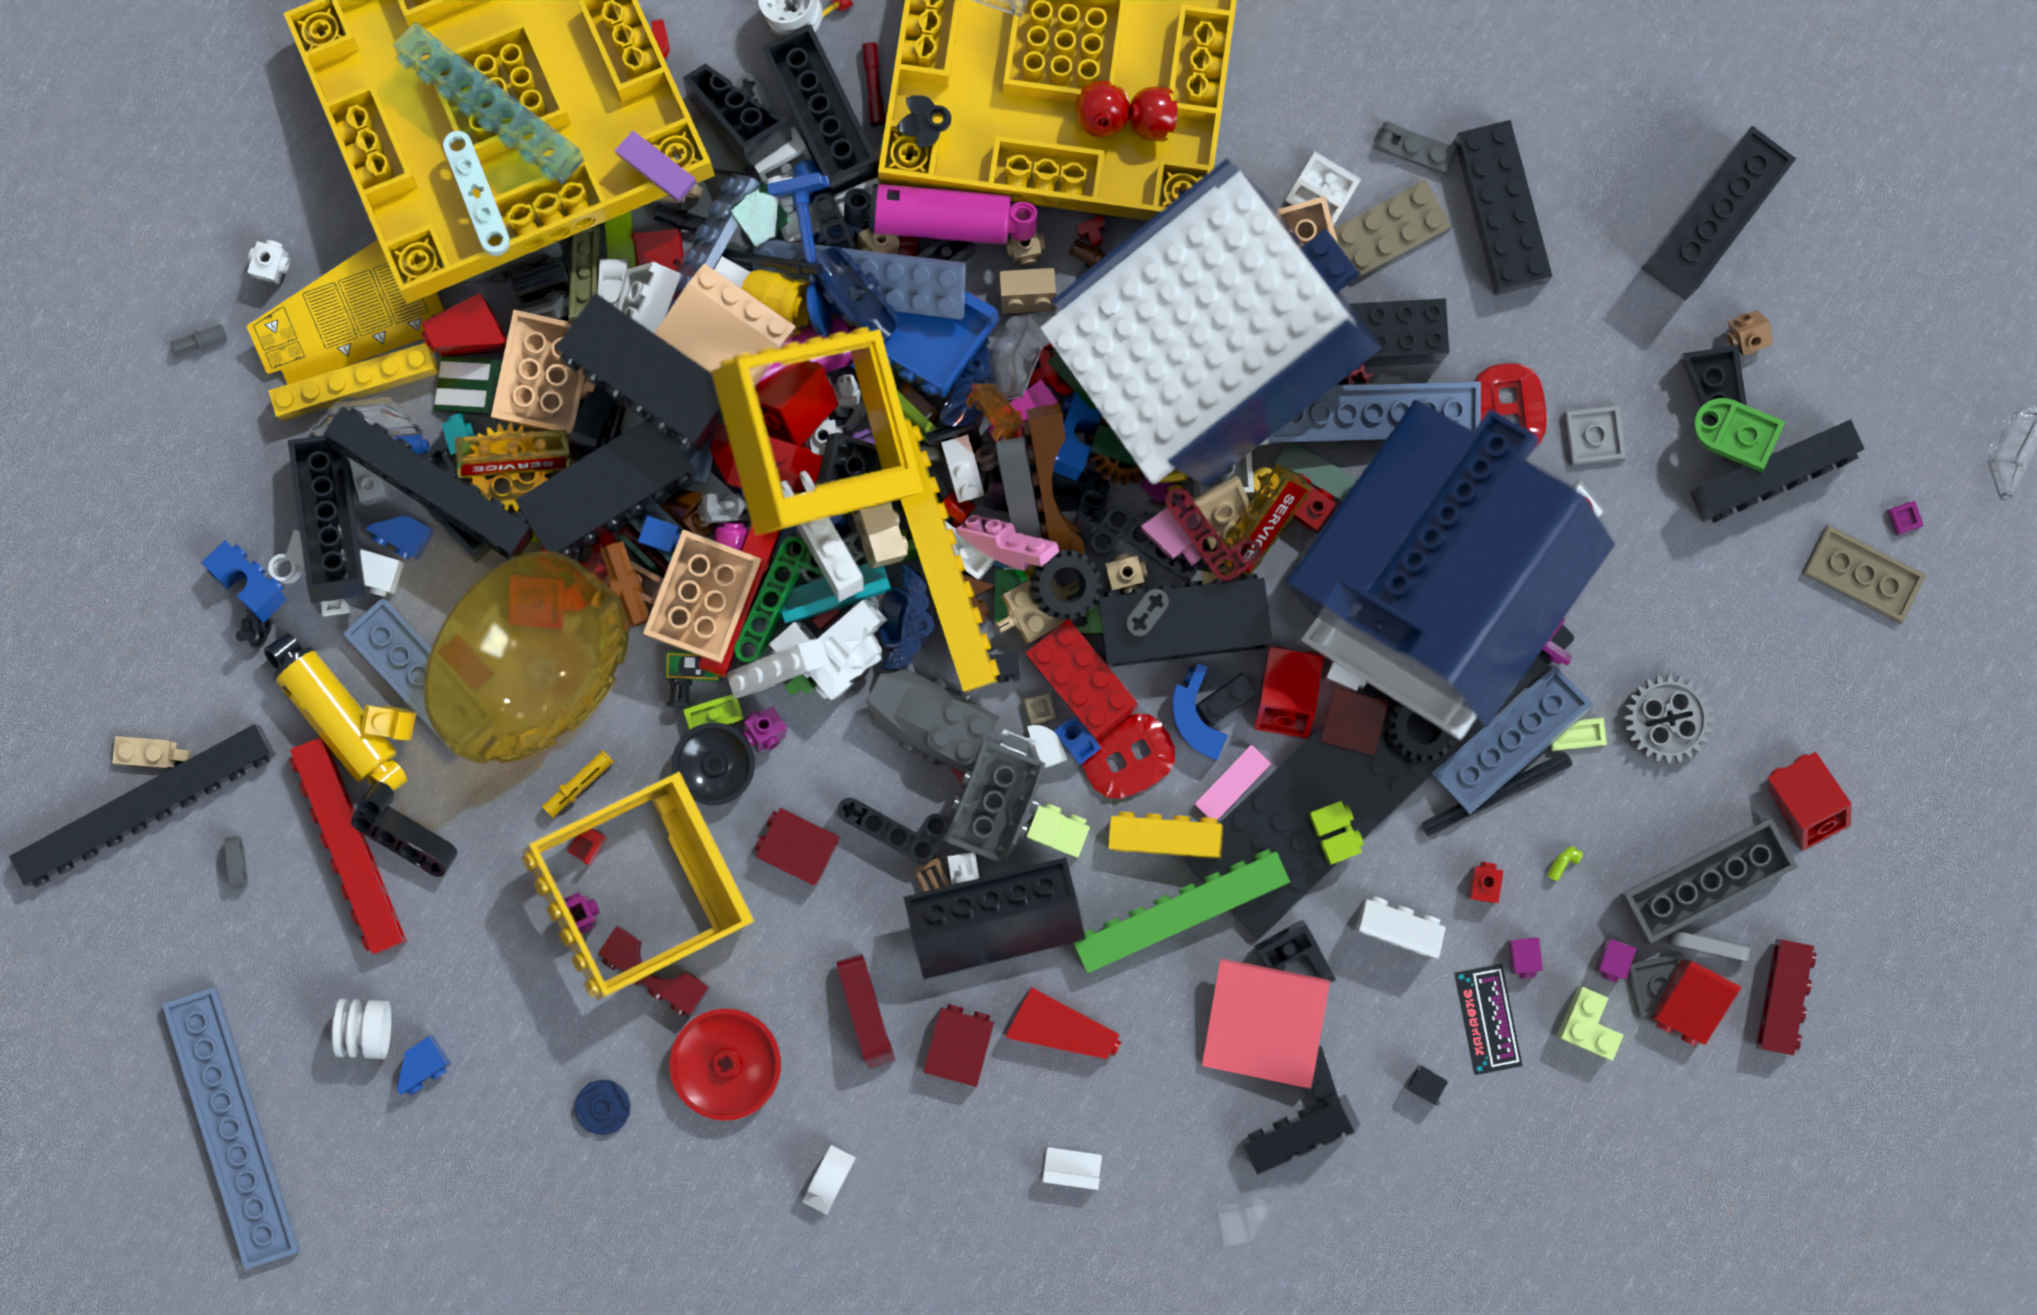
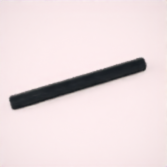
[1421,752,1573,837]

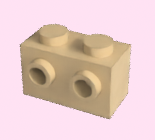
[1000,268,1057,314]
[853,503,908,569]

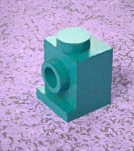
[441,414,478,458]

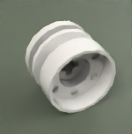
[758,0,823,38]
[332,999,392,1059]

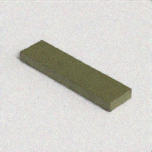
[569,226,599,324]

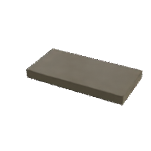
[1803,525,1927,624]

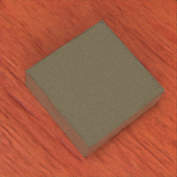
[1023,692,1057,726]

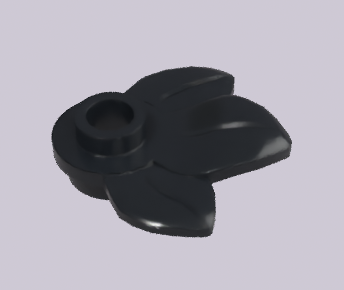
[897,95,952,148]

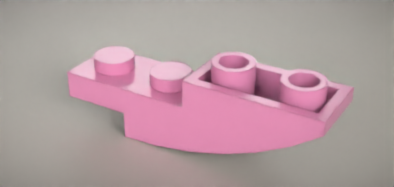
[956,515,1059,571]

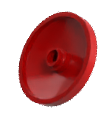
[670,1008,782,1121]

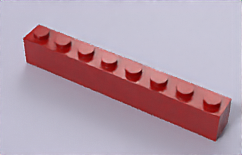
[289,737,408,955]

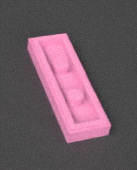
[1194,745,1271,820]

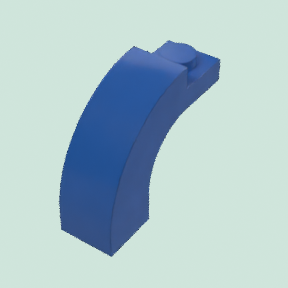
[1172,663,1228,762]

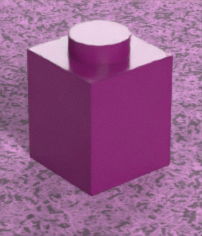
[1508,937,1543,979]
[1595,939,1637,983]

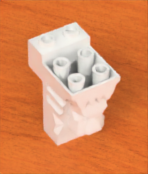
[769,599,887,700]

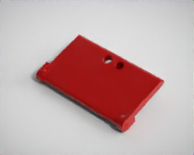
[631,228,684,272]

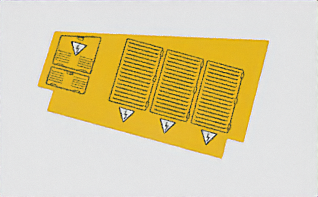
[246,239,444,384]

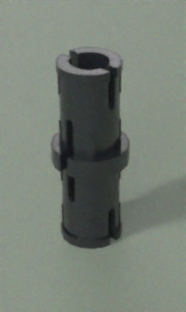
[653,203,706,233]

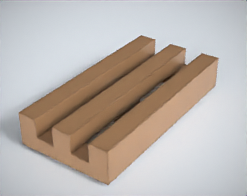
[913,858,951,892]

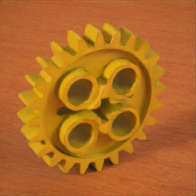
[463,423,553,512]

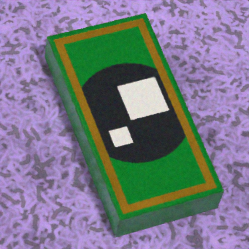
[665,652,721,682]

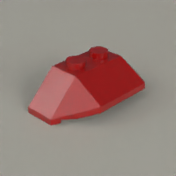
[709,424,823,498]

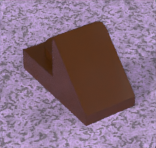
[660,489,719,538]
[963,575,995,626]

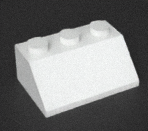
[1354,896,1446,959]

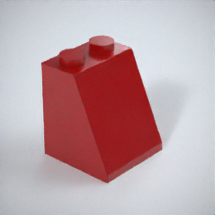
[421,293,507,356]
[754,360,839,447]
[1254,647,1324,739]
[1767,752,1852,851]
[1651,960,1741,1047]

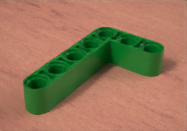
[735,536,826,664]

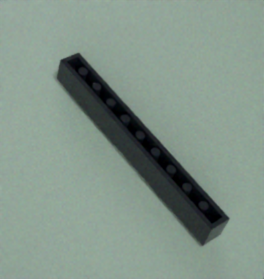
[9,724,276,888]

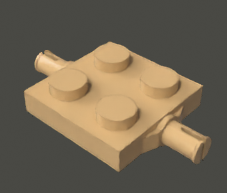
[995,576,1080,644]

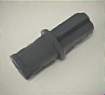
[171,324,227,356]

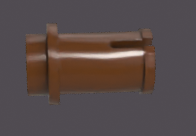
[1069,239,1105,268]

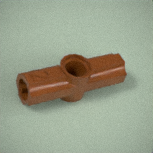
[600,542,650,628]

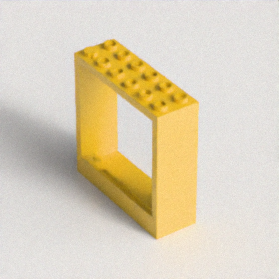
[711,327,924,536]
[521,772,754,1001]

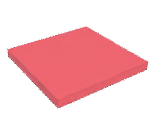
[1202,958,1330,1089]

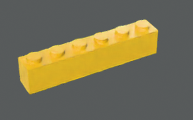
[268,343,439,421]

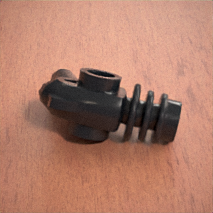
[236,609,271,648]

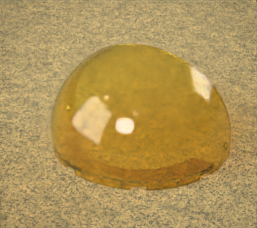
[424,551,629,764]

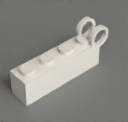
[780,471,864,602]
[268,530,404,597]

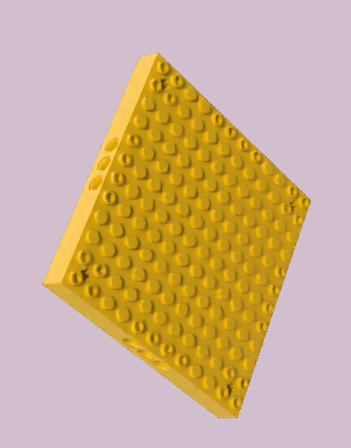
[283,0,715,304]
[878,0,1237,221]

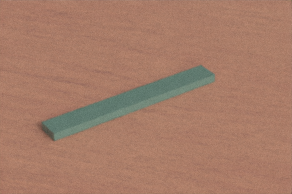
[1275,442,1357,502]

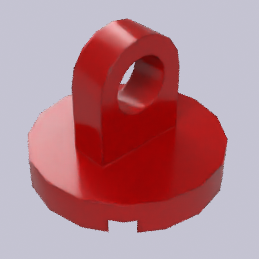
[1026,342,1074,395]

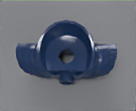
[814,246,899,339]
[939,338,1006,427]
[879,565,935,670]

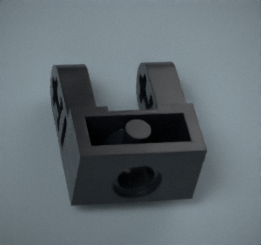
[1254,919,1336,983]

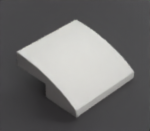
[1285,151,1361,226]

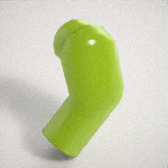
[1547,846,1583,881]

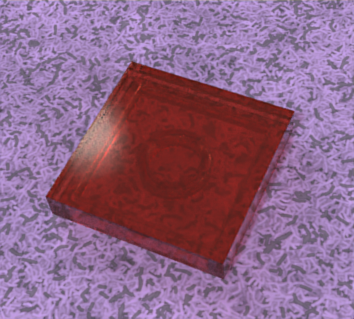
[1320,688,1388,756]

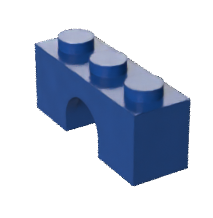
[1053,391,1102,480]
[201,540,287,623]

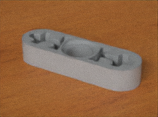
[1670,931,1751,962]

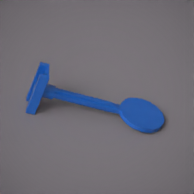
[767,172,832,337]

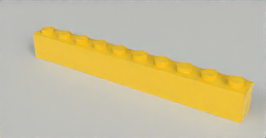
[901,419,1000,693]

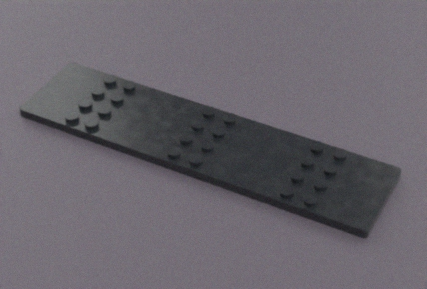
[1184,624,1574,937]

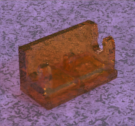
[966,383,1023,441]

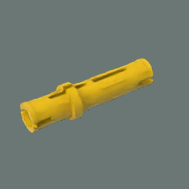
[541,749,615,819]

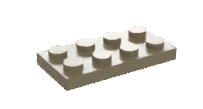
[1334,179,1452,279]

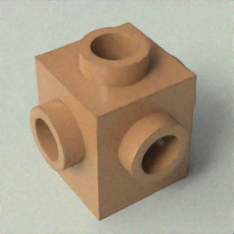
[1727,310,1773,356]

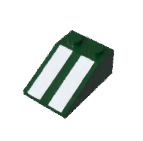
[434,356,503,418]

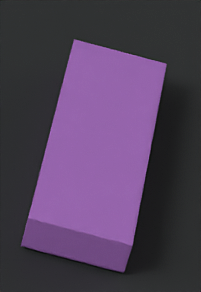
[615,131,697,203]

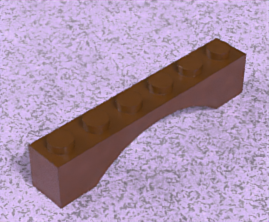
[1022,403,1085,570]

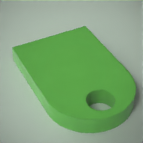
[1694,398,1786,473]

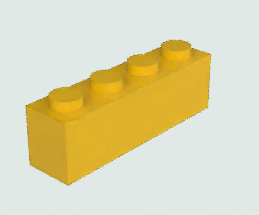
[1108,811,1223,859]

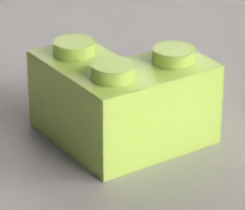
[1027,803,1090,858]
[1557,987,1623,1061]

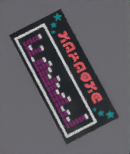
[1455,964,1523,1075]

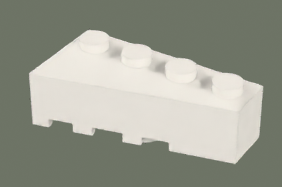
[617,262,681,333]

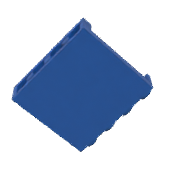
[851,291,1000,398]

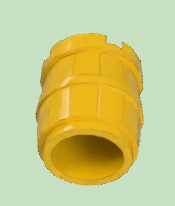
[741,269,810,335]

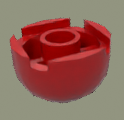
[1075,80,1129,138]
[1128,86,1178,142]

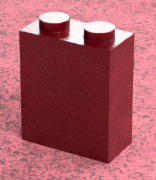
[754,807,841,887]
[923,1004,994,1087]

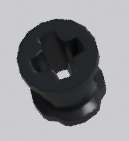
[667,679,693,708]

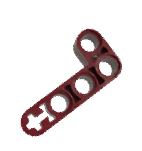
[1164,485,1261,580]
[836,953,896,1069]

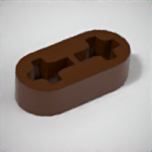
[896,380,940,424]

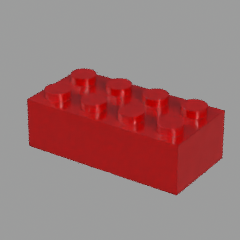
[1026,619,1139,741]

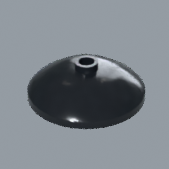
[672,723,755,805]

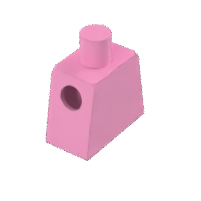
[1141,495,1203,566]

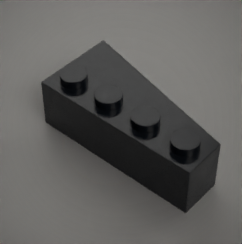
[683,64,792,167]
[1680,345,1747,461]
[1243,1093,1360,1175]

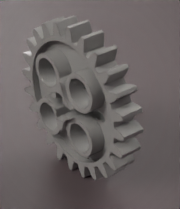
[1623,674,1715,764]

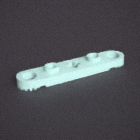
[443,131,510,256]

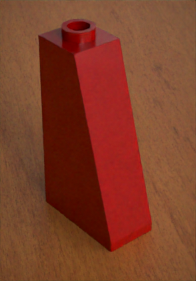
[1005,987,1122,1059]

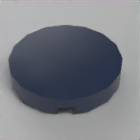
[575,1079,631,1135]

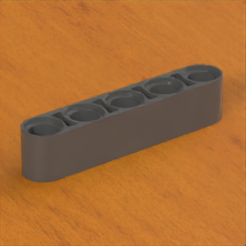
[996,437,1044,539]

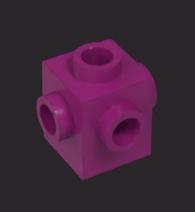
[742,706,787,753]
[564,893,600,934]

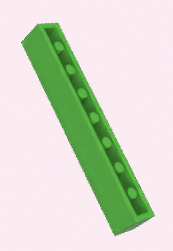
[1074,849,1290,974]

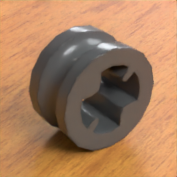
[974,444,999,471]

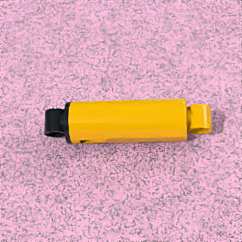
[264,633,407,791]

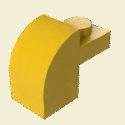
[360,704,417,741]

